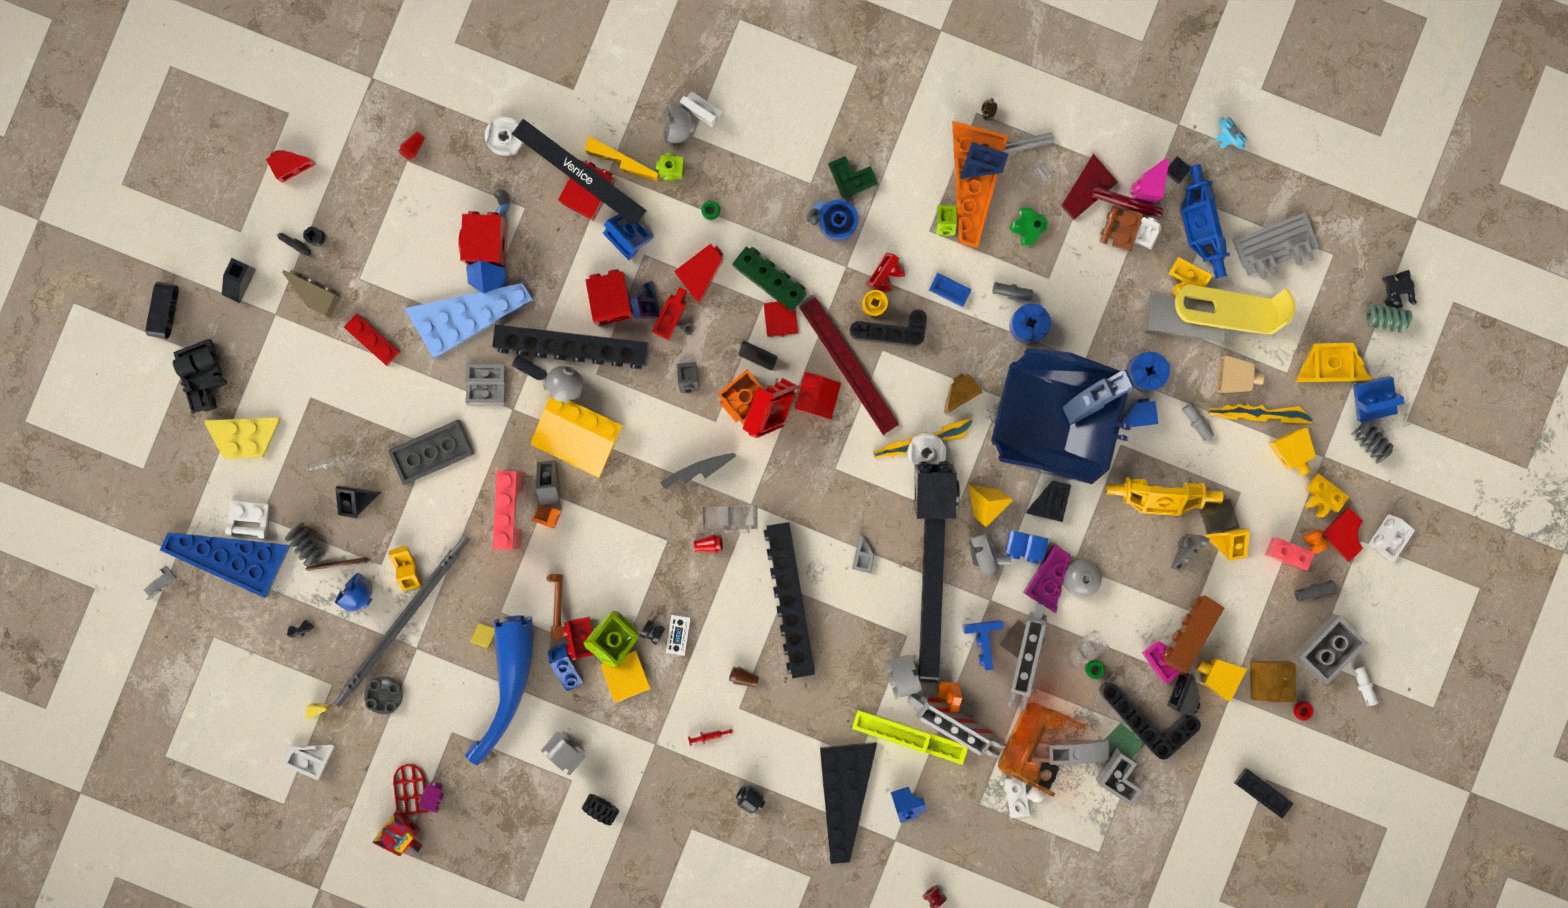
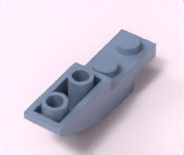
[1063,370,1135,425]

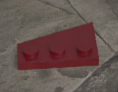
[1061,154,1118,220]

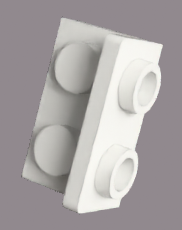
[680,91,722,128]
[1368,514,1415,562]

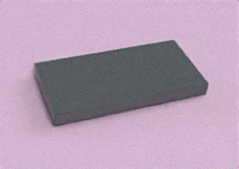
[388,420,475,485]

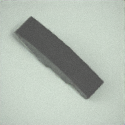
[660,453,736,489]

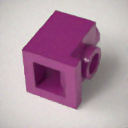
[419,781,444,813]

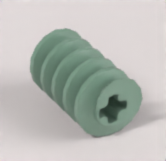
[1367,303,1412,333]

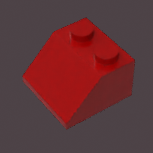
[795,372,841,420]

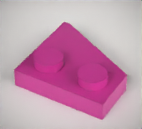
[1141,641,1194,684]

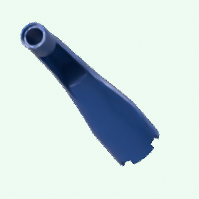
[465,615,534,766]

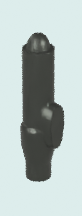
[277,233,311,256]

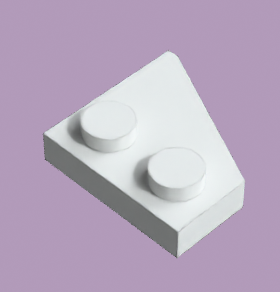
[283,745,335,781]

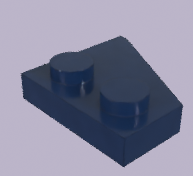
[959,142,1009,179]
[630,281,660,319]

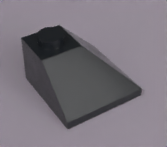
[1167,673,1200,716]

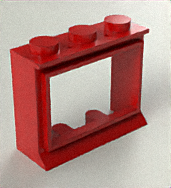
[742,378,801,438]

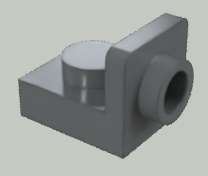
[677,362,699,394]

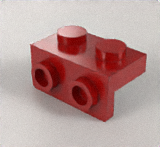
[563,616,594,660]

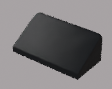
[738,341,778,371]

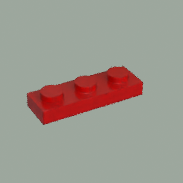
[344,313,400,366]

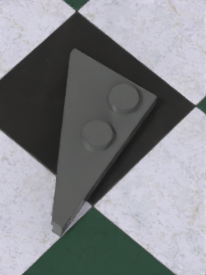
[1171,534,1210,571]

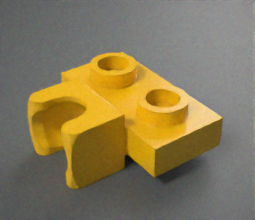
[1305,473,1349,518]

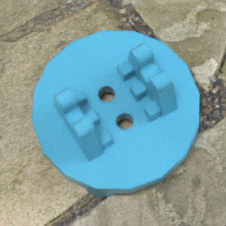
[1215,117,1247,150]

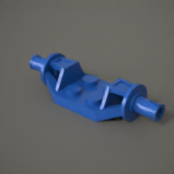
[1180,164,1230,279]

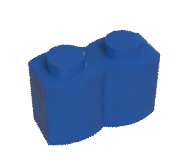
[1005,530,1048,564]

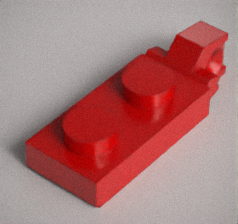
[652,287,687,340]

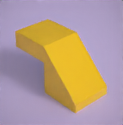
[389,545,421,592]

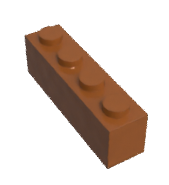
[1161,595,1225,674]

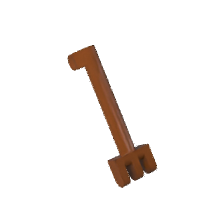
[546,574,563,640]

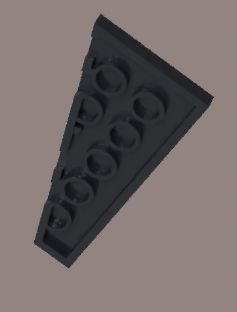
[820,742,877,864]

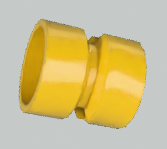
[862,290,888,318]

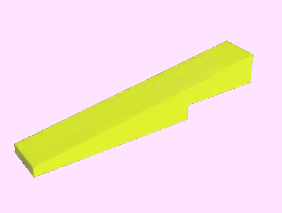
[852,710,968,765]

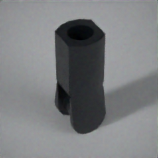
[511,355,547,380]

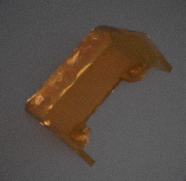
[998,703,1086,797]

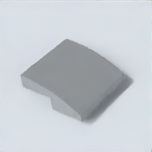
[465,364,506,405]

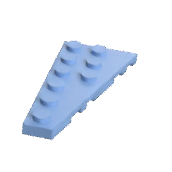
[404,283,533,358]

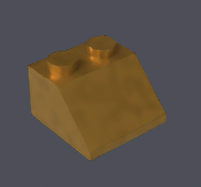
[1250,661,1296,702]

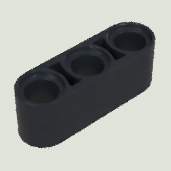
[146,282,179,339]

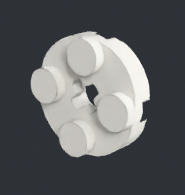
[485,117,523,156]
[907,433,946,466]

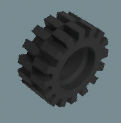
[581,794,619,826]

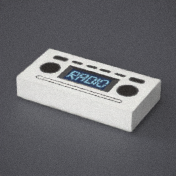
[666,615,691,656]

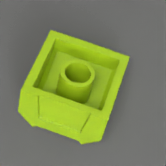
[584,611,639,667]

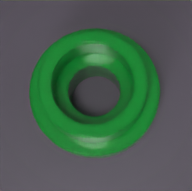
[701,201,720,220]
[1085,659,1105,679]

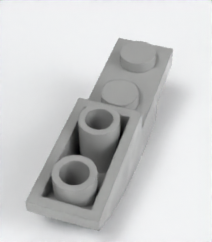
[1030,740,1109,765]

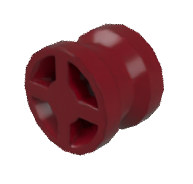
[922,885,947,908]

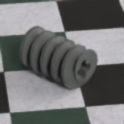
[1351,421,1394,464]
[285,523,327,566]

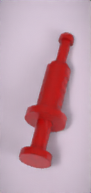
[688,729,733,746]

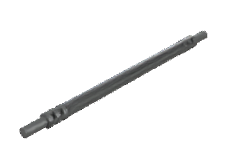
[334,536,470,707]

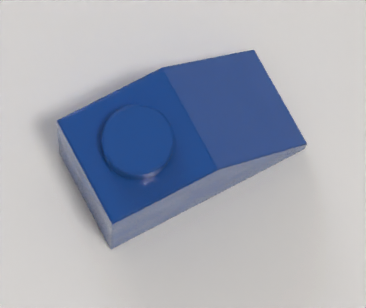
[1120,398,1158,429]

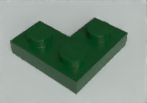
[828,156,878,200]

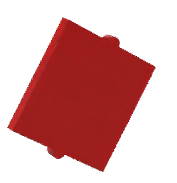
[763,301,798,337]

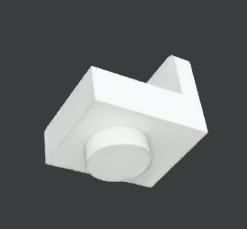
[1135,217,1162,250]

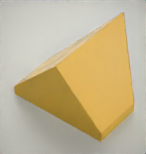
[968,484,1013,527]
[1204,528,1250,561]

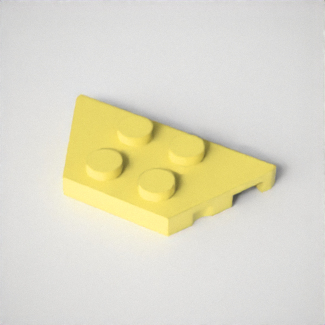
[205,418,281,458]

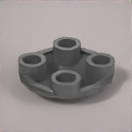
[364,676,403,714]

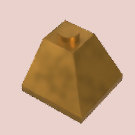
[944,373,983,414]

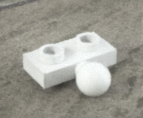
[1005,776,1044,818]

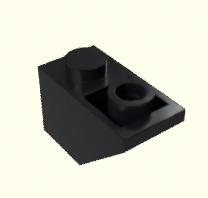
[222,258,256,303]

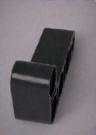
[849,309,927,347]

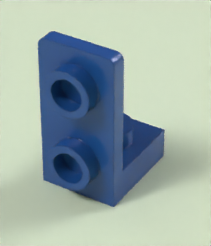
[548,643,583,691]

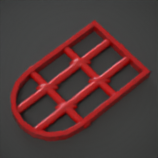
[393,764,428,815]

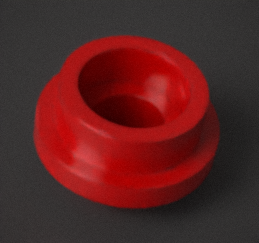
[1293,701,1313,721]

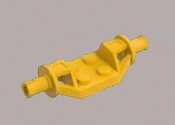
[1105,477,1223,516]

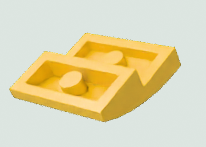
[601,651,651,703]

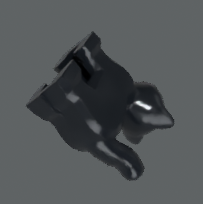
[1382,270,1417,309]

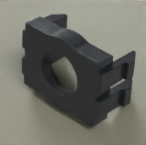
[1033,762,1059,791]

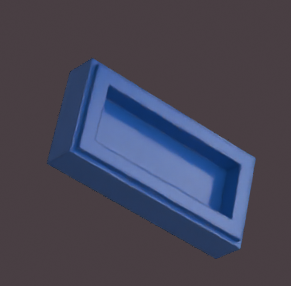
[928,273,972,307]

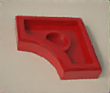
[1322,508,1363,562]

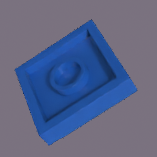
[603,214,654,261]
[1353,376,1405,422]

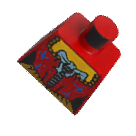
[372,808,423,856]

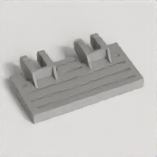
[1233,212,1319,280]

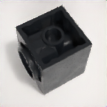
[914,461,960,519]

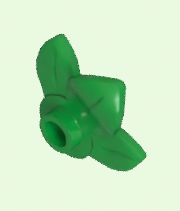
[1009,208,1048,246]

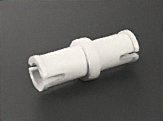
[1352,666,1379,707]

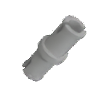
[1182,403,1214,441]

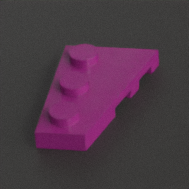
[1023,544,1071,613]

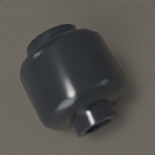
[736,784,766,813]

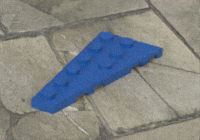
[160,532,290,598]

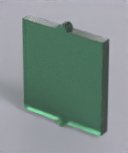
[1104,722,1144,758]

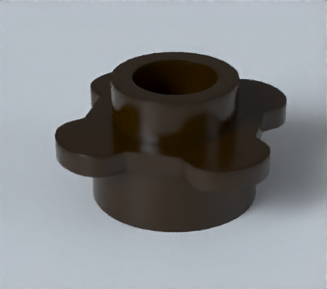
[981,98,997,119]

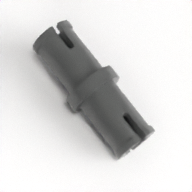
[992,282,1033,301]
[1294,580,1336,602]

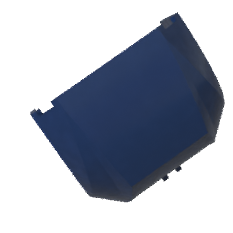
[991,348,1132,484]

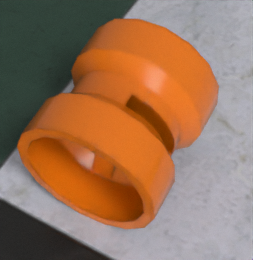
[1303,529,1329,554]

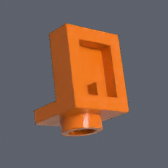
[937,681,962,713]

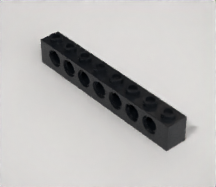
[492,324,649,369]
[763,522,815,679]

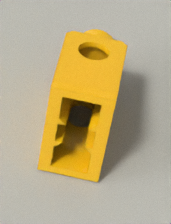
[1268,427,1315,476]
[1195,658,1247,702]

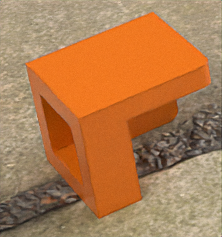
[531,504,562,528]

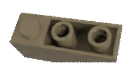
[282,269,340,317]

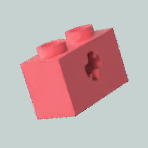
[1265,538,1315,571]

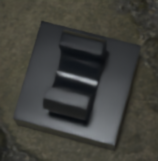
[1167,156,1190,184]

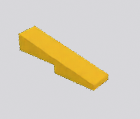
[585,136,659,181]

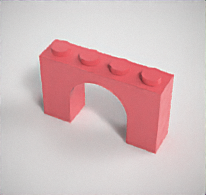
[493,471,524,550]

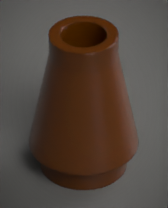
[729,666,759,687]

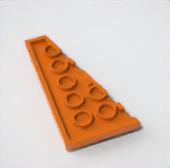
[952,121,1008,248]

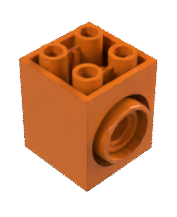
[717,369,765,426]

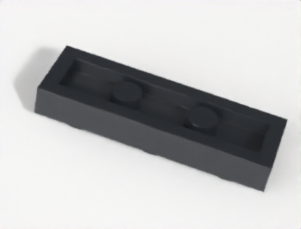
[1234,768,1294,819]

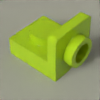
[936,205,957,236]

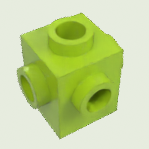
[656,153,685,182]

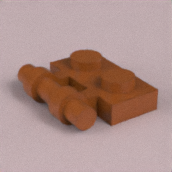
[1100,206,1144,252]

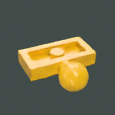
[1168,256,1213,297]

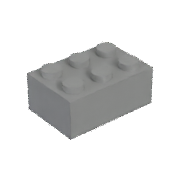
[1293,614,1368,685]

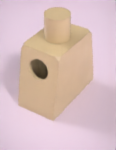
[1216,356,1264,394]

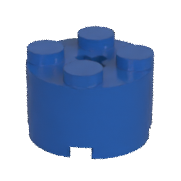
[819,199,858,242]
[1009,304,1051,344]
[1127,352,1170,392]

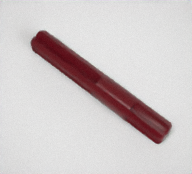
[1091,187,1163,218]

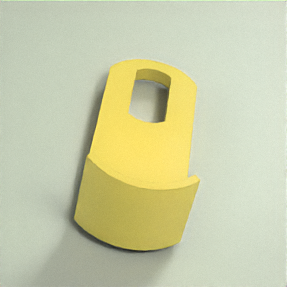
[1175,284,1296,335]

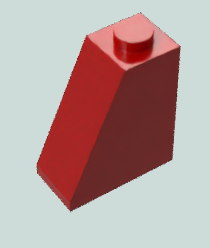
[674,244,724,304]

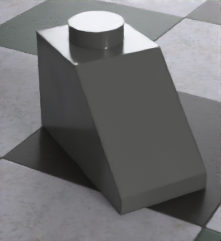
[536,460,560,505]

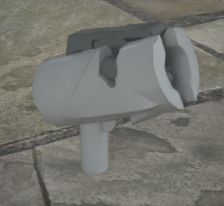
[969,533,1012,578]

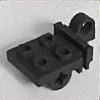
[173,339,227,414]

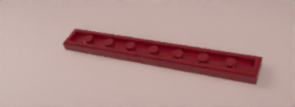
[799,297,899,435]

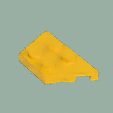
[1296,343,1372,383]

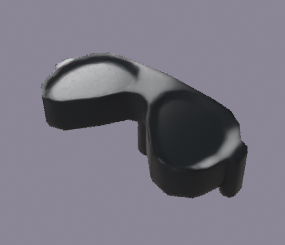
[287,620,314,638]

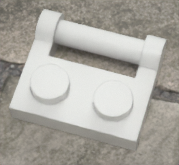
[225,500,271,539]

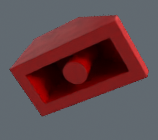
[266,150,316,183]

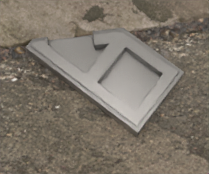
[852,535,875,573]

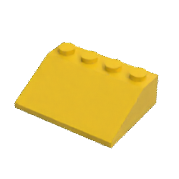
[530,397,624,478]

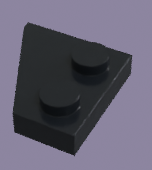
[1026,480,1071,522]

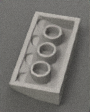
[1145,294,1226,342]

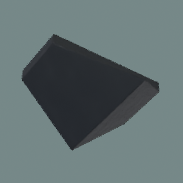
[335,486,381,518]

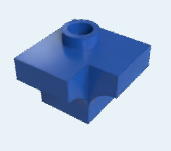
[890,787,927,823]

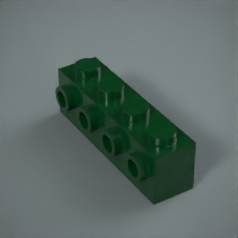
[732,246,807,313]

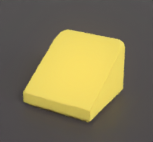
[470,623,495,648]
[306,703,331,720]

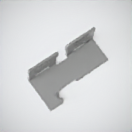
[144,566,176,600]

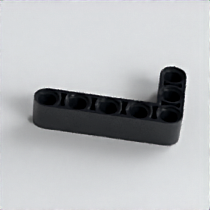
[1099,682,1201,760]

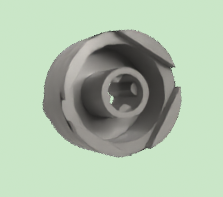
[884,655,922,699]
[541,731,586,775]

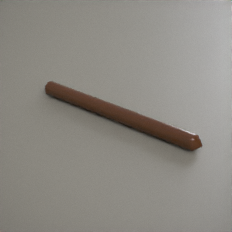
[305,557,368,571]

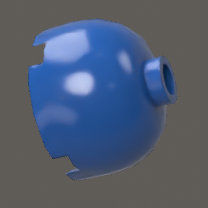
[335,573,373,612]

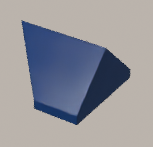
[466,260,507,294]

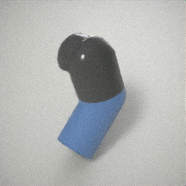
[494,189,511,217]
[806,200,826,225]

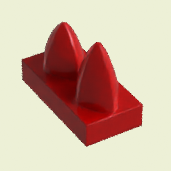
[866,252,905,292]

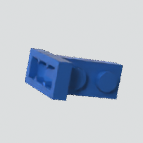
[962,620,1003,670]

